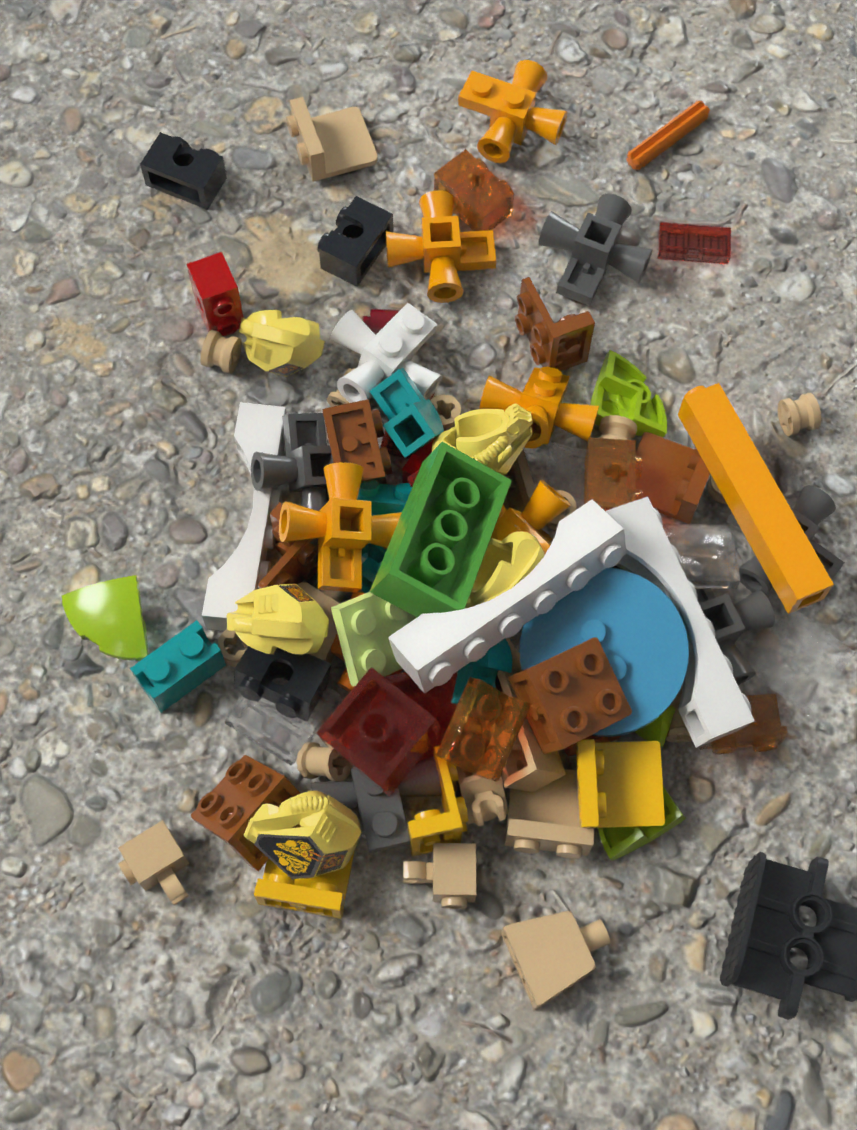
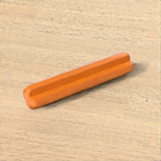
[626,101,710,170]

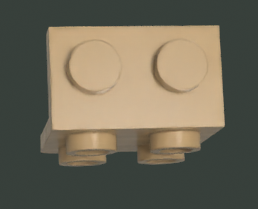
[286,97,378,182]
[505,769,594,859]

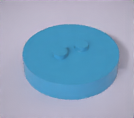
[519,568,689,737]

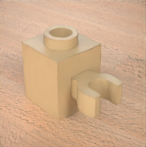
[454,750,509,827]
[118,820,190,905]
[403,843,476,909]

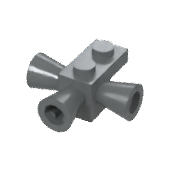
[538,194,653,306]
[251,413,334,511]
[726,485,845,596]
[686,571,775,685]
[310,723,442,854]

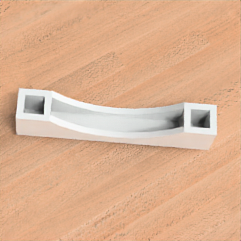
[202,402,286,631]
[605,497,755,748]
[388,500,627,694]

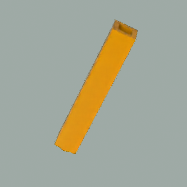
[678,383,834,614]

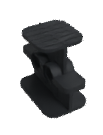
[720,852,857,1020]

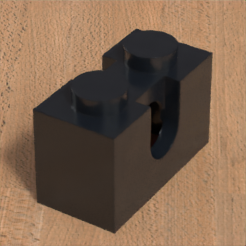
[140,132,227,210]
[317,196,394,287]
[234,646,331,722]

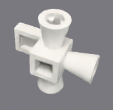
[330,303,443,403]

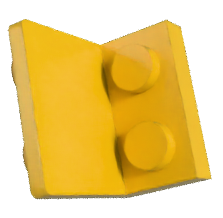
[576,739,665,828]
[408,745,469,857]
[254,824,355,919]

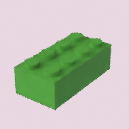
[370,441,512,617]

